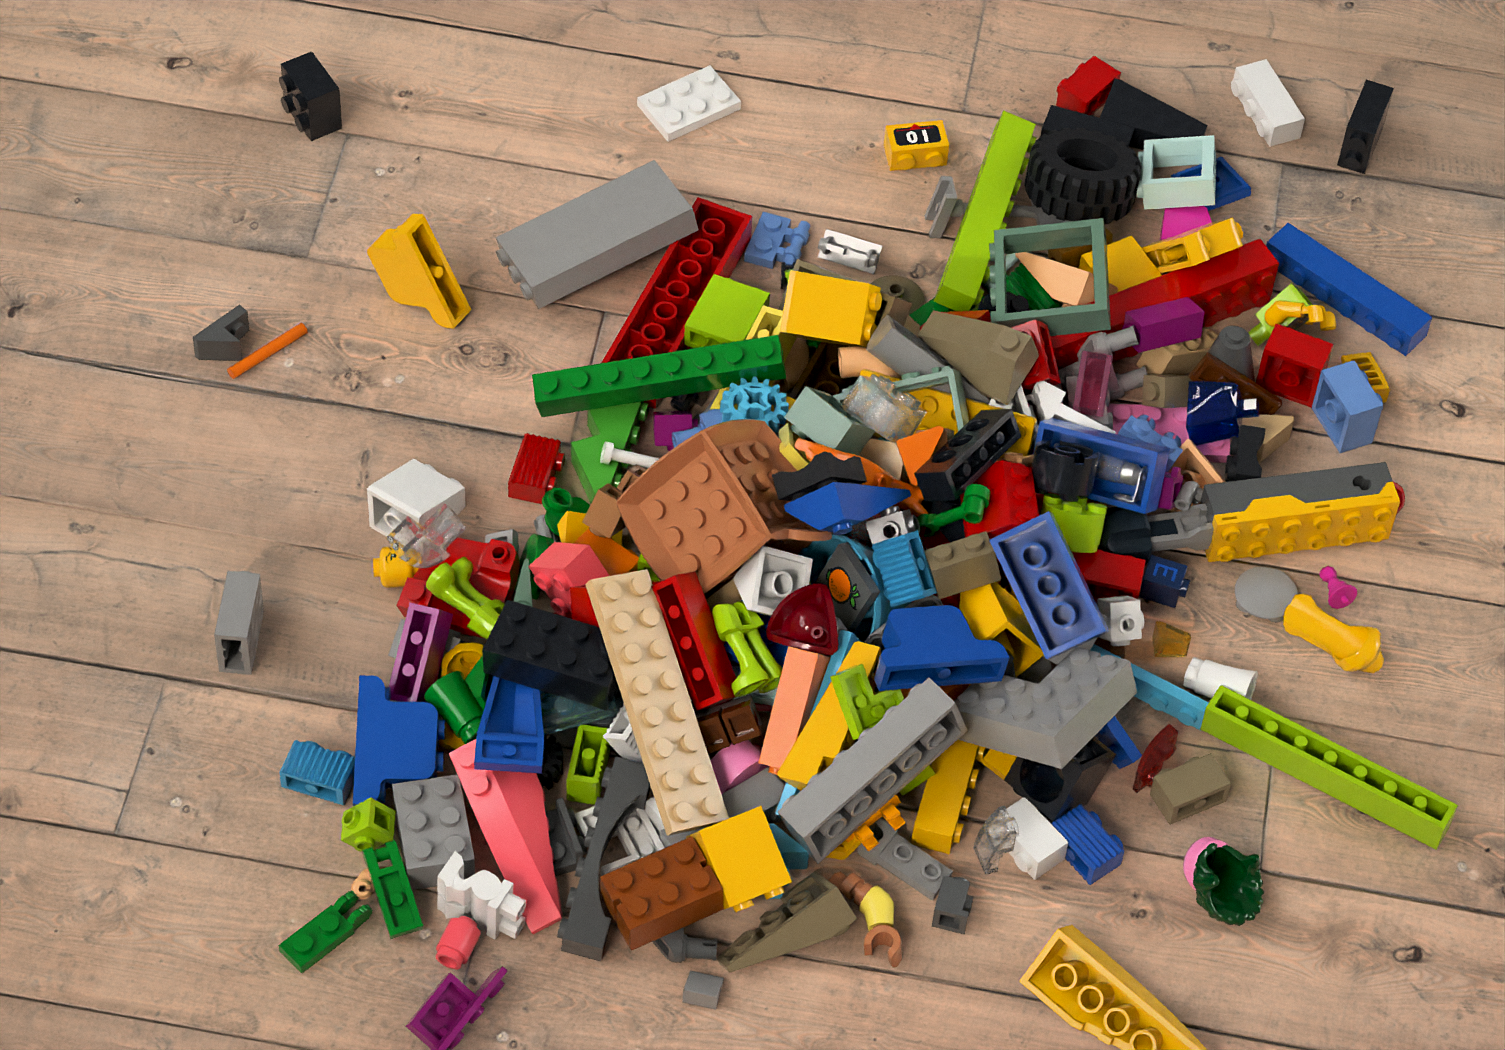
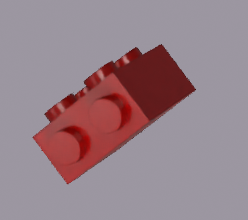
[1011,319,1061,395]

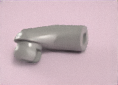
[1174,481,1203,511]

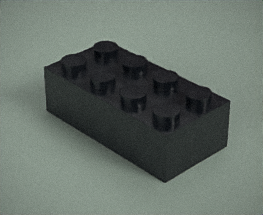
[482,600,619,711]

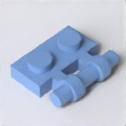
[744,212,811,269]

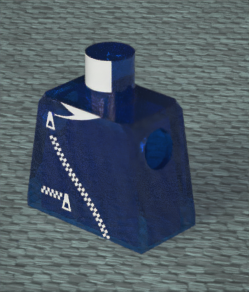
[1186,381,1259,446]

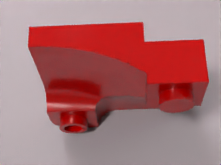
[396,534,520,639]

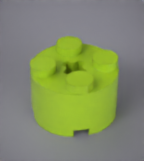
[1040,493,1107,553]

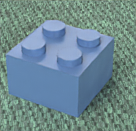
[1311,360,1383,453]

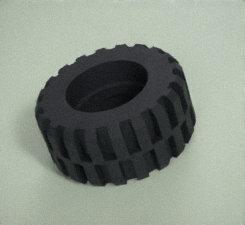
[1024,128,1142,225]

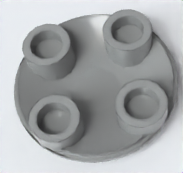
[1235,567,1298,623]

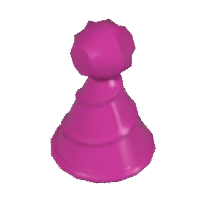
[1319,566,1357,609]

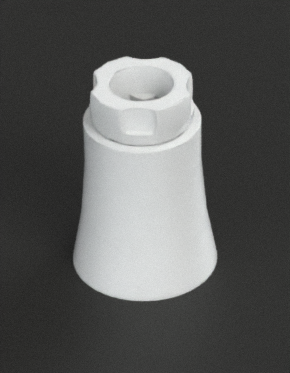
[1183,657,1258,700]

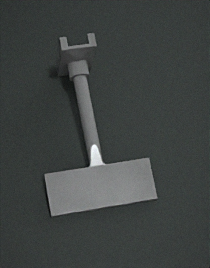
[924,176,1072,238]

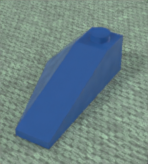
[783,482,911,535]

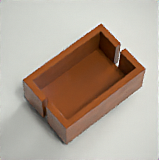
[600,836,724,951]

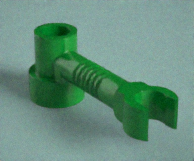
[917,484,991,537]

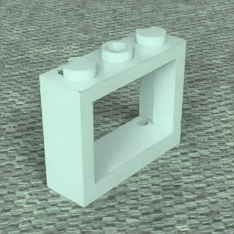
[1137,135,1216,210]

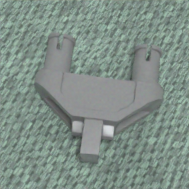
[1058,326,1147,401]

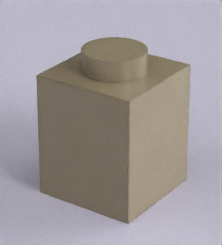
[1142,374,1191,408]

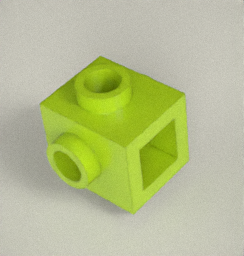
[341,798,396,852]

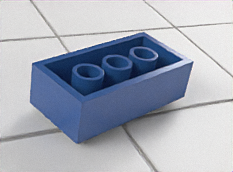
[989,511,1109,660]

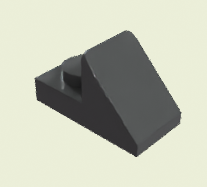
[193,304,250,361]

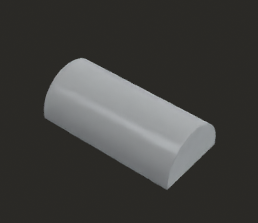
[866,314,990,404]

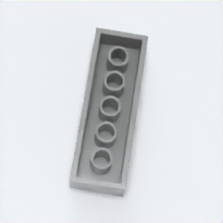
[778,678,968,864]

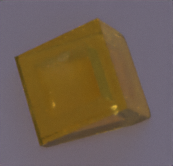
[1152,621,1191,657]

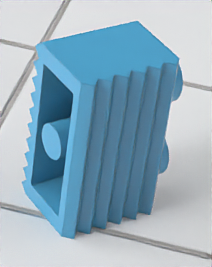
[872,530,937,607]
[279,740,355,805]

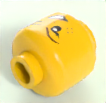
[373,545,419,588]

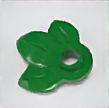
[542,487,590,537]

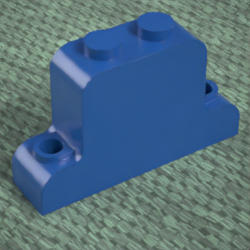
[874,605,1010,691]
[353,675,446,806]

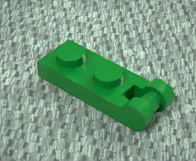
[362,840,423,939]

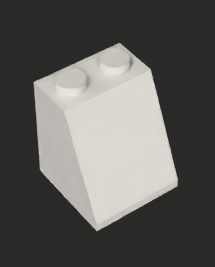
[367,459,466,556]

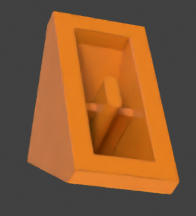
[896,426,945,487]

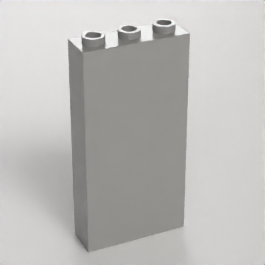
[496,160,699,309]

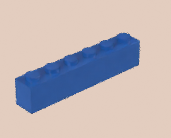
[1266,223,1432,356]

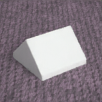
[733,546,813,616]

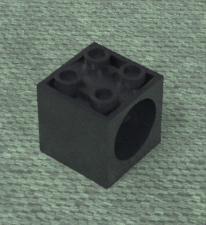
[1004,737,1116,821]

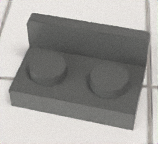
[546,798,587,876]

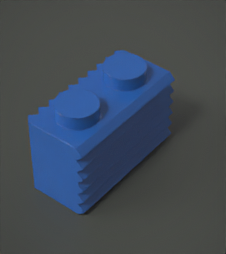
[1051,804,1124,885]

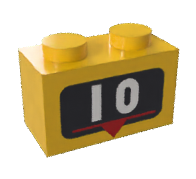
[884,120,949,171]

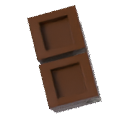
[695,694,762,754]

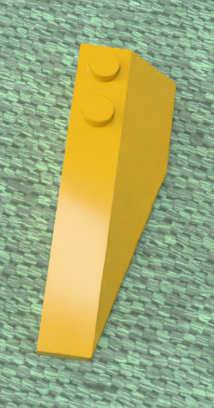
[1019,925,1207,1050]

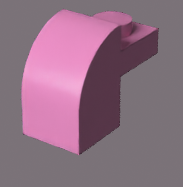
[710,740,769,794]

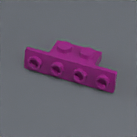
[405,966,508,1050]

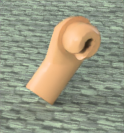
[351,866,390,900]

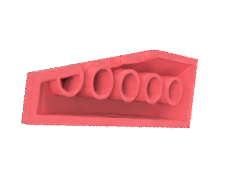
[449,739,563,934]

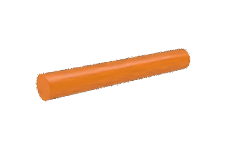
[227,323,308,379]

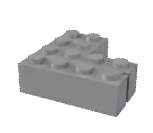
[954,647,1137,769]

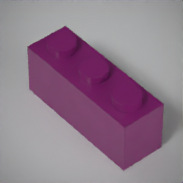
[389,603,453,702]

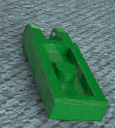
[278,890,373,973]

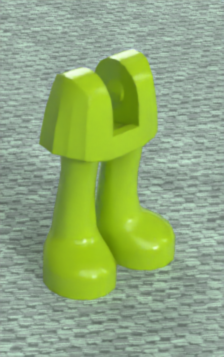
[426,557,505,639]
[713,601,782,697]

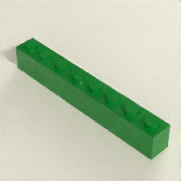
[532,335,786,417]

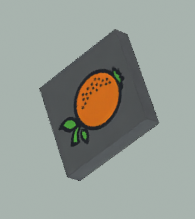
[814,542,881,633]

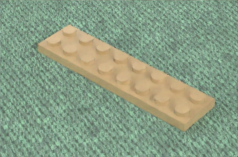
[585,569,729,836]

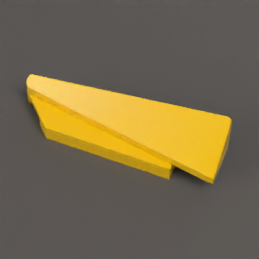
[777,641,881,791]

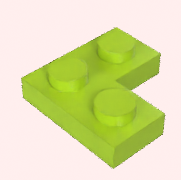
[830,664,904,740]

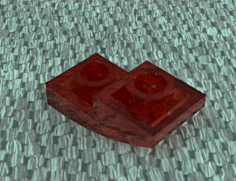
[1132,723,1178,793]

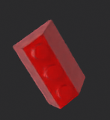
[960,460,1039,539]

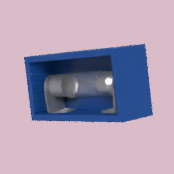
[1033,418,1170,514]

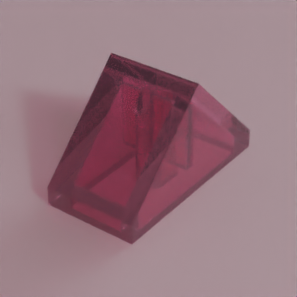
[1072,350,1113,417]

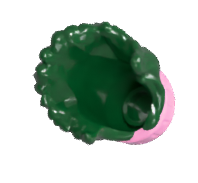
[1183,837,1265,926]

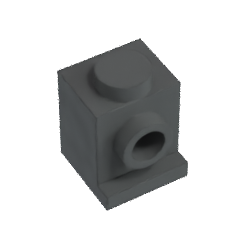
[932,875,974,935]

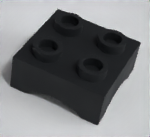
[1225,425,1265,482]
[772,452,867,501]

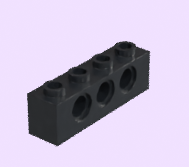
[914,409,1022,501]

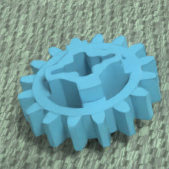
[720,377,789,433]

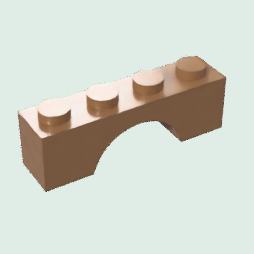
[582,464,646,538]

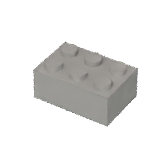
[392,774,475,890]

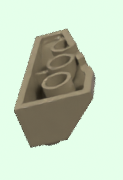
[918,310,1039,405]
[716,871,857,972]

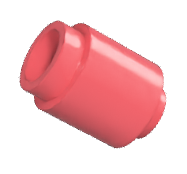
[436,916,481,970]

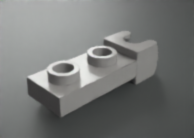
[857,819,953,901]

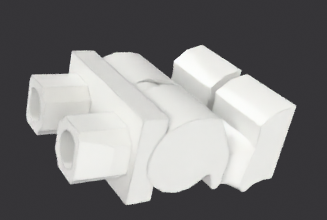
[437,851,526,939]

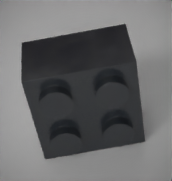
[279,51,342,141]

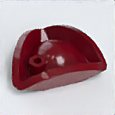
[766,583,838,655]

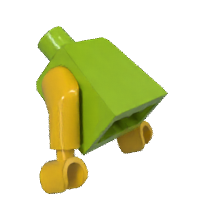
[1248,283,1336,346]

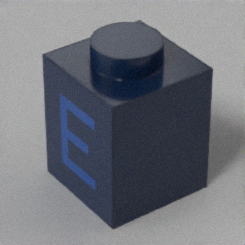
[1139,555,1190,608]

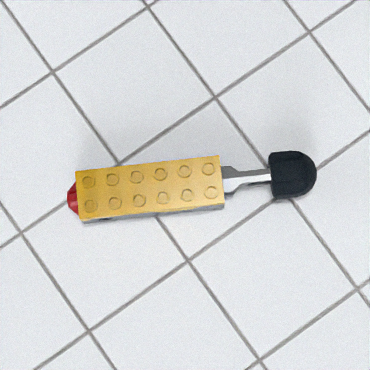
[1098,462,1405,566]

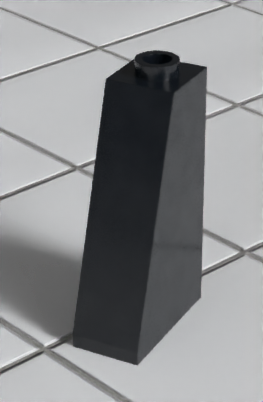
[1100,78,1208,150]

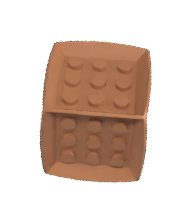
[616,419,833,600]

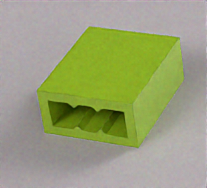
[684,274,770,348]

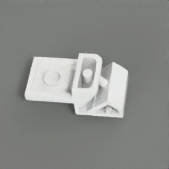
[989,381,1116,450]

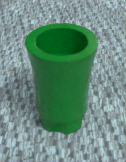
[424,671,483,744]

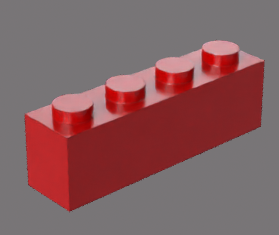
[651,572,736,711]

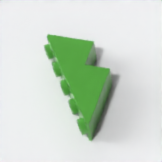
[571,401,649,504]

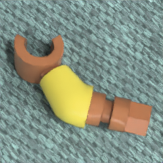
[828,871,902,968]

